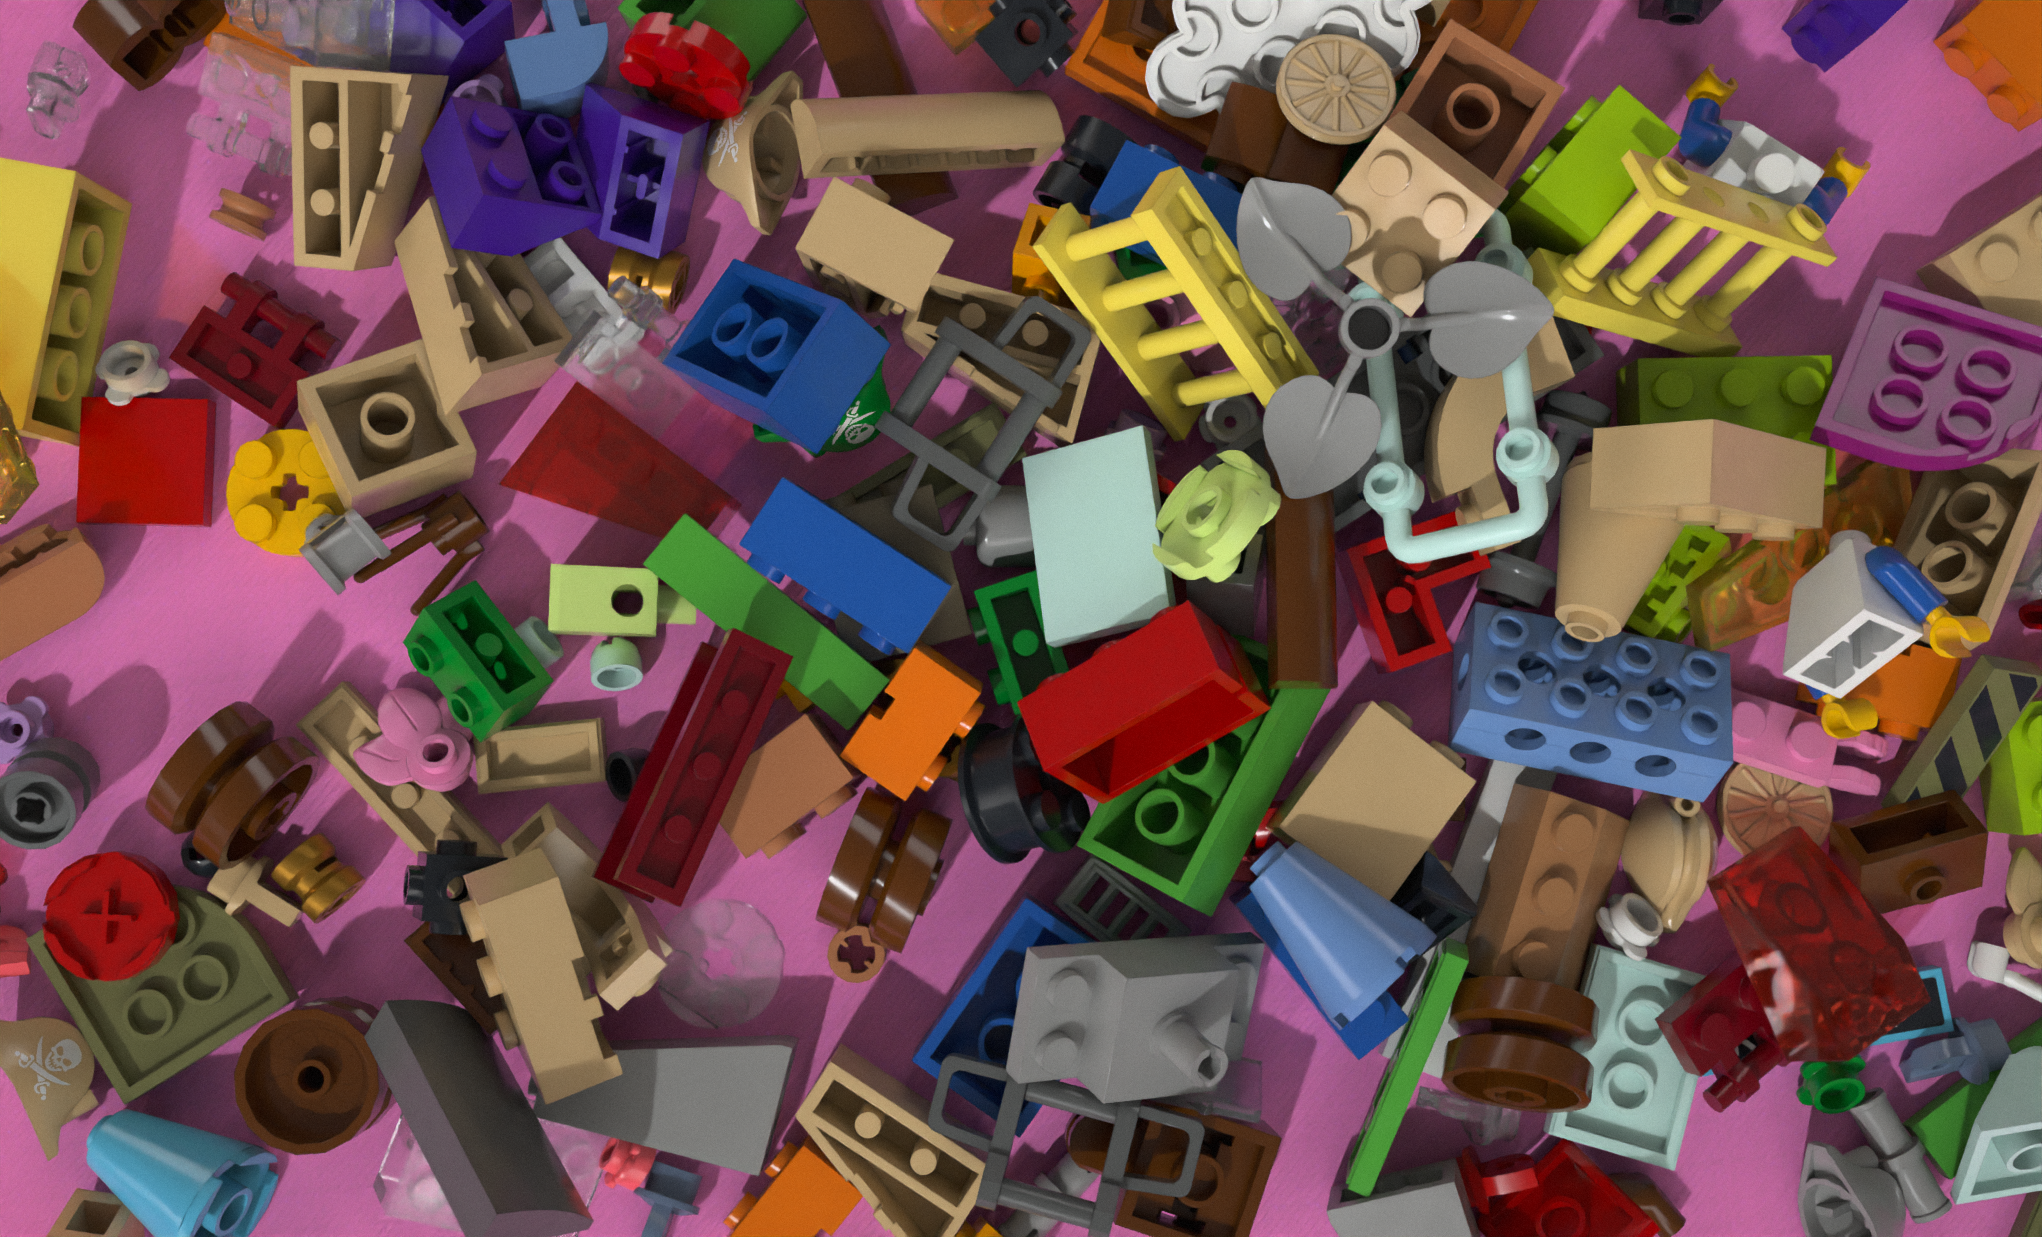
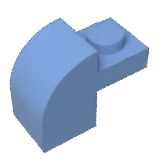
[504,0,609,118]

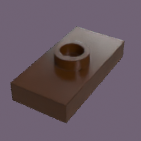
[404,921,504,1037]

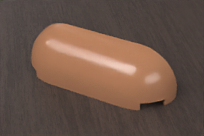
[0,524,105,661]

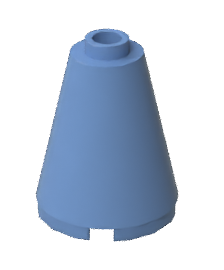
[1249,841,1437,1030]

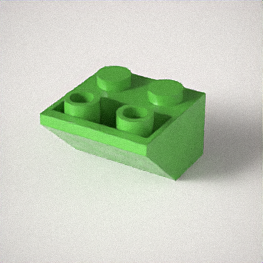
[618,0,807,82]

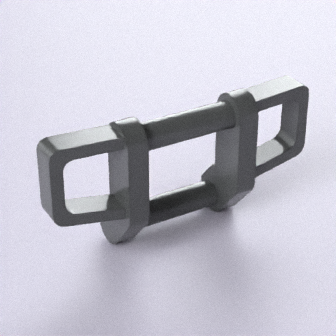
[874,296,1091,552]
[928,1053,1204,1237]

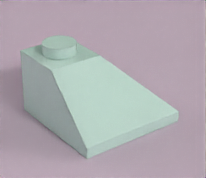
[1950,1046,2042,1205]

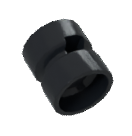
[1033,115,1138,216]

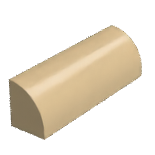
[790,90,1065,179]

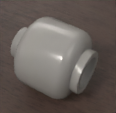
[963,485,1036,568]

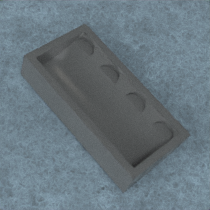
[364,1000,594,1237]

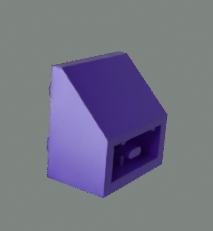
[330,0,515,106]
[576,82,710,259]
[421,96,602,257]

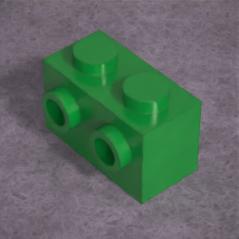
[967,570,1069,715]
[403,580,554,743]

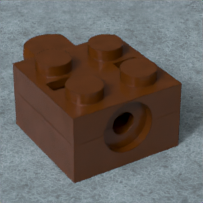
[1064,1094,1282,1237]

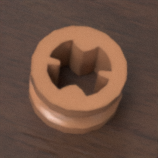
[209,188,277,242]
[827,922,887,983]

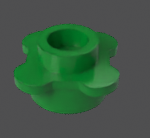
[1796,1052,1866,1114]

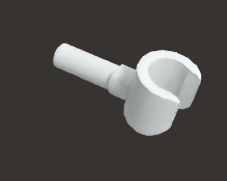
[1967,941,2042,1003]

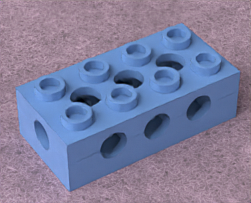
[1448,602,1733,802]

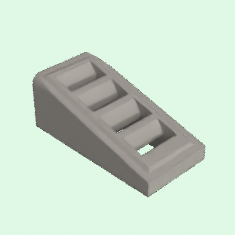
[1053,853,1192,942]

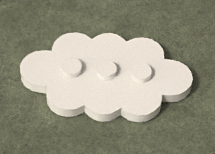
[1145,0,1432,118]

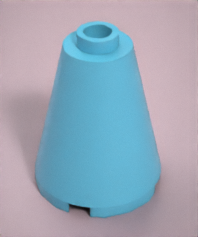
[86,1109,279,1237]

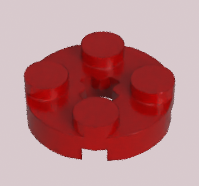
[619,12,754,119]

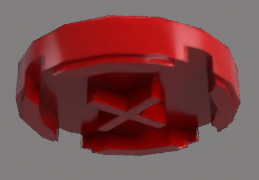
[42,851,180,982]

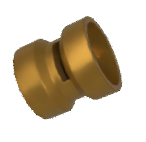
[607,246,690,316]
[271,833,366,923]

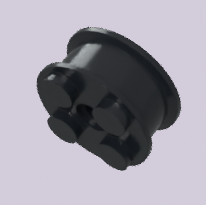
[958,714,1091,864]

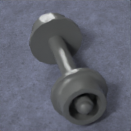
[1476,390,1612,610]

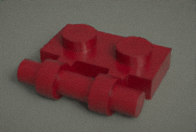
[169,272,342,430]
[1655,943,1814,1113]

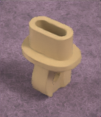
[207,856,304,927]

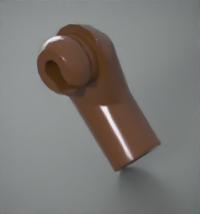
[1607,1172,1686,1237]

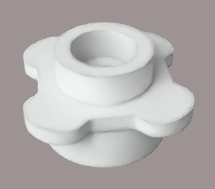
[95,340,170,406]
[1595,893,1663,961]

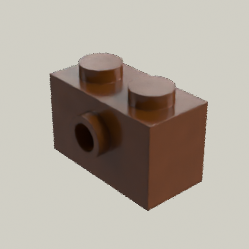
[1827,789,1989,921]

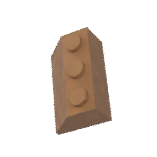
[1465,783,1630,992]

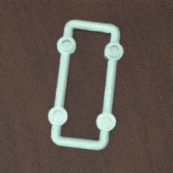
[1348,209,1559,564]

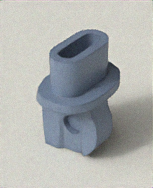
[1899,1017,2012,1085]
[633,1160,702,1237]

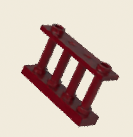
[591,627,793,907]

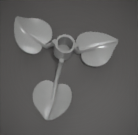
[1236,177,1554,499]

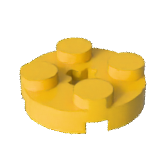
[226,429,346,557]

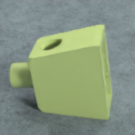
[548,564,697,637]

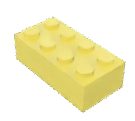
[0,157,132,447]

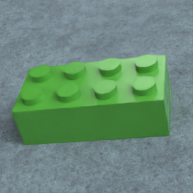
[1077,634,1331,917]

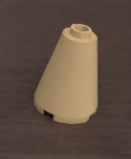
[1555,452,1685,642]

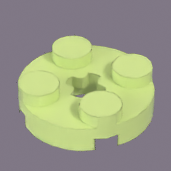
[1152,450,1281,583]

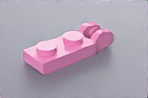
[1731,688,1889,797]

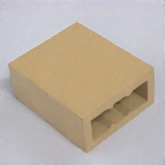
[1265,700,1477,901]

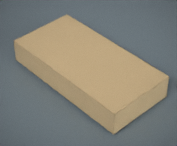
[473,718,608,794]

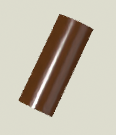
[802,0,958,216]
[1264,441,1338,689]

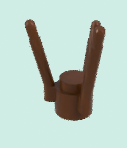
[353,490,490,616]

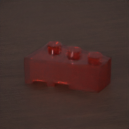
[499,381,743,540]

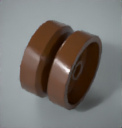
[145,701,320,870]
[816,787,953,953]
[1441,976,1599,1113]
[234,996,397,1155]

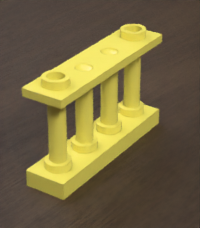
[1527,149,1837,357]
[1032,166,1319,442]

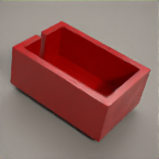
[1017,600,1272,804]

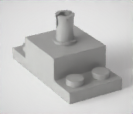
[1006,932,1265,1104]

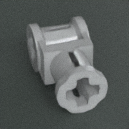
[298,508,392,595]

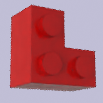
[1335,511,1491,674]

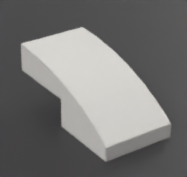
[523,237,645,377]

